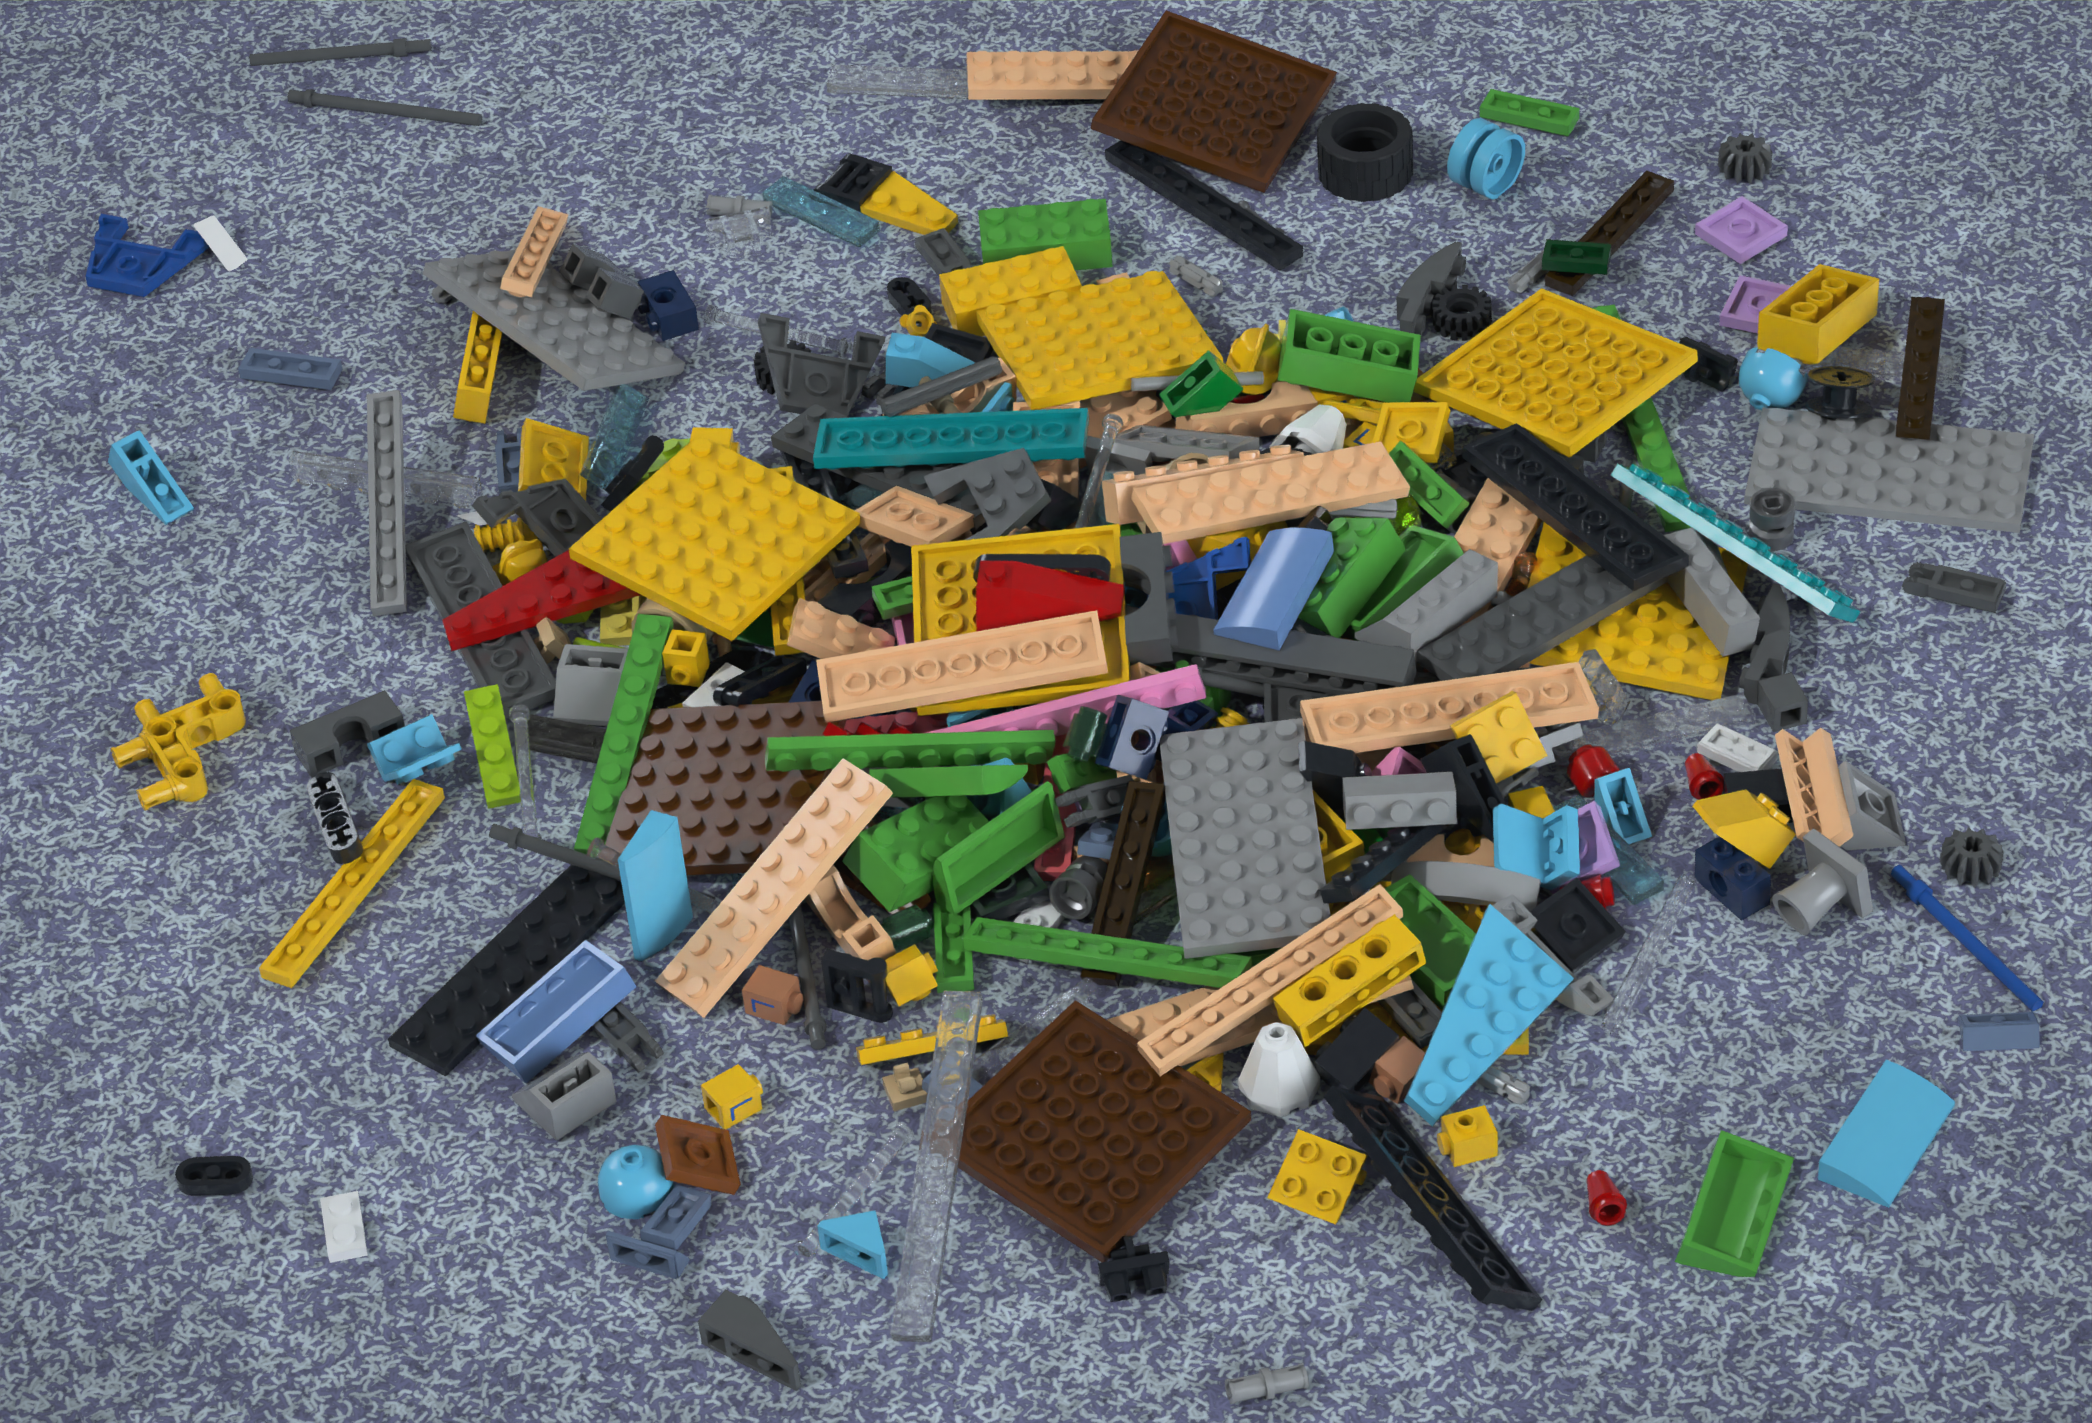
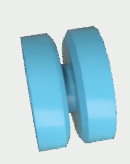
[1447,117,1525,200]

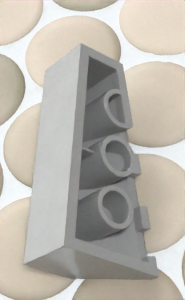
[1663,528,1760,657]
[1355,549,1498,663]

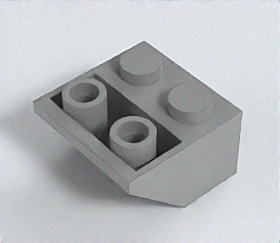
[553,644,628,726]
[512,1052,617,1141]

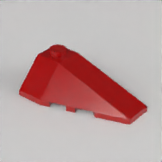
[976,561,1125,632]

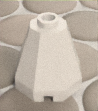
[1269,404,1346,454]
[1238,1022,1320,1117]

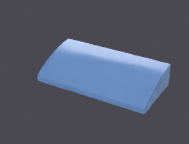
[1214,528,1334,651]
[476,940,637,1083]

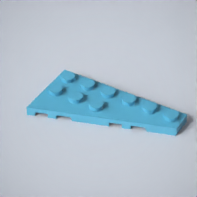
[1404,904,1574,1127]

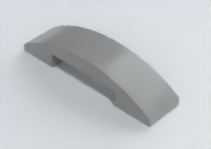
[1391,861,1541,912]
[1492,894,1615,1016]

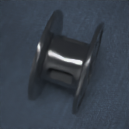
[1805,366,1875,419]

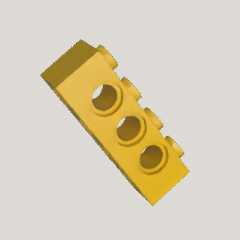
[453,311,503,424]
[1273,914,1426,1047]

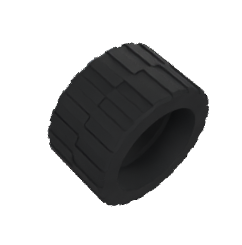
[1317,103,1413,202]

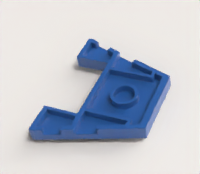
[86,214,210,297]
[1147,537,1251,620]

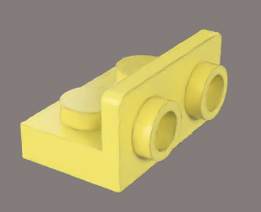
[600,595,647,646]

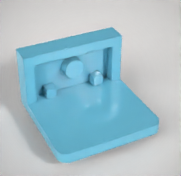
[1493,804,1580,890]

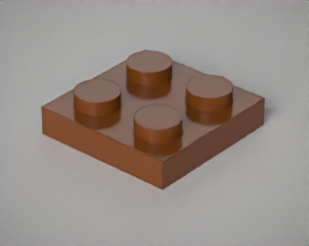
[655,1115,741,1195]

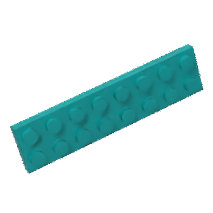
[813,408,1089,470]
[1611,463,1861,623]

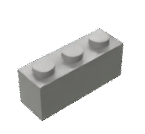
[1342,772,1457,830]

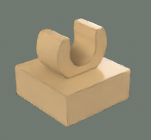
[533,617,571,664]
[882,1062,930,1112]

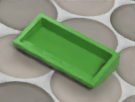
[1343,525,1464,641]
[869,764,1028,798]
[932,781,1065,915]
[1384,874,1476,1011]
[1675,1130,1794,1277]

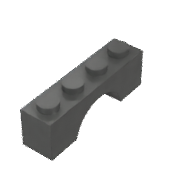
[1119,532,1178,666]

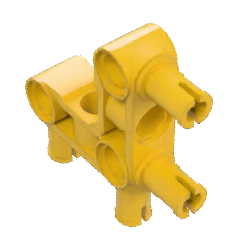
[110,673,246,811]

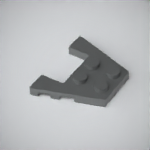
[758,313,886,416]
[924,448,1052,540]
[472,479,602,557]

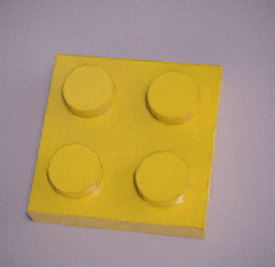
[1372,402,1450,463]
[1450,691,1548,784]

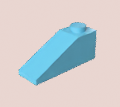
[886,333,975,393]
[108,430,194,525]

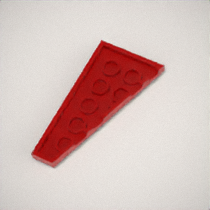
[442,550,641,651]

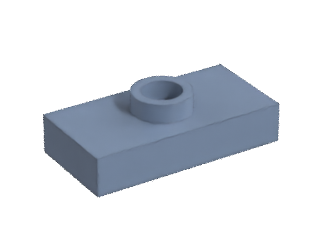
[640,1185,711,1251]

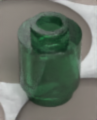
[1063,706,1108,762]
[881,905,933,952]

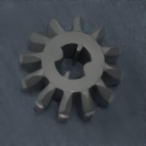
[1718,133,1772,184]
[1940,826,2004,888]

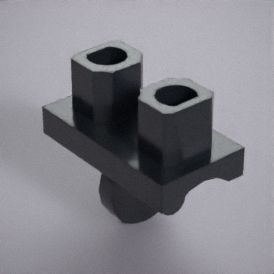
[1679,337,1738,392]
[1098,1235,1169,1302]

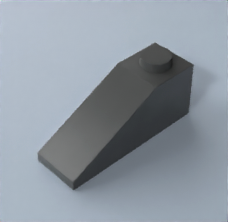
[698,1289,801,1391]

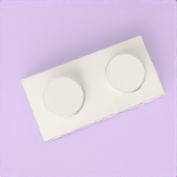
[320,1191,368,1263]

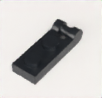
[713,655,807,707]

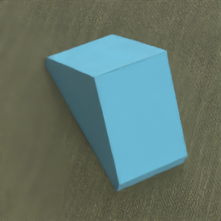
[1594,768,1652,848]
[817,1210,888,1279]

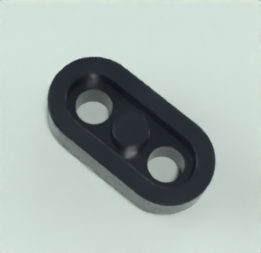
[175,1156,253,1196]

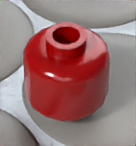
[1567,744,1620,798]

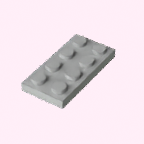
[1108,425,1259,462]

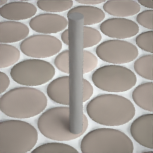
[1131,371,1264,391]

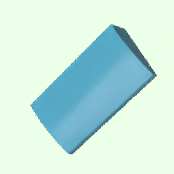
[618,810,693,961]
[1818,1059,1955,1208]

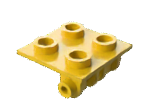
[1267,1129,1367,1225]

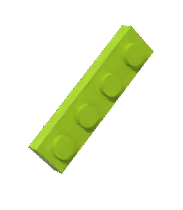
[464,684,523,809]

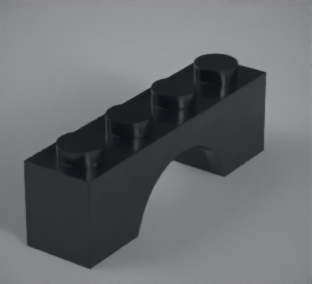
[817,539,912,627]

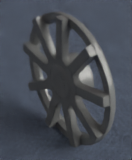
[1497,766,1540,798]

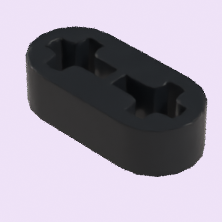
[887,277,932,324]

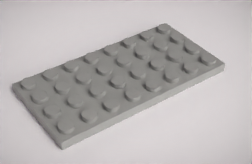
[423,247,685,391]
[1744,407,2034,533]
[1159,718,1330,959]

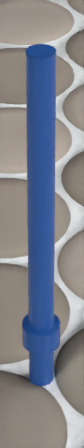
[1891,865,2044,1012]

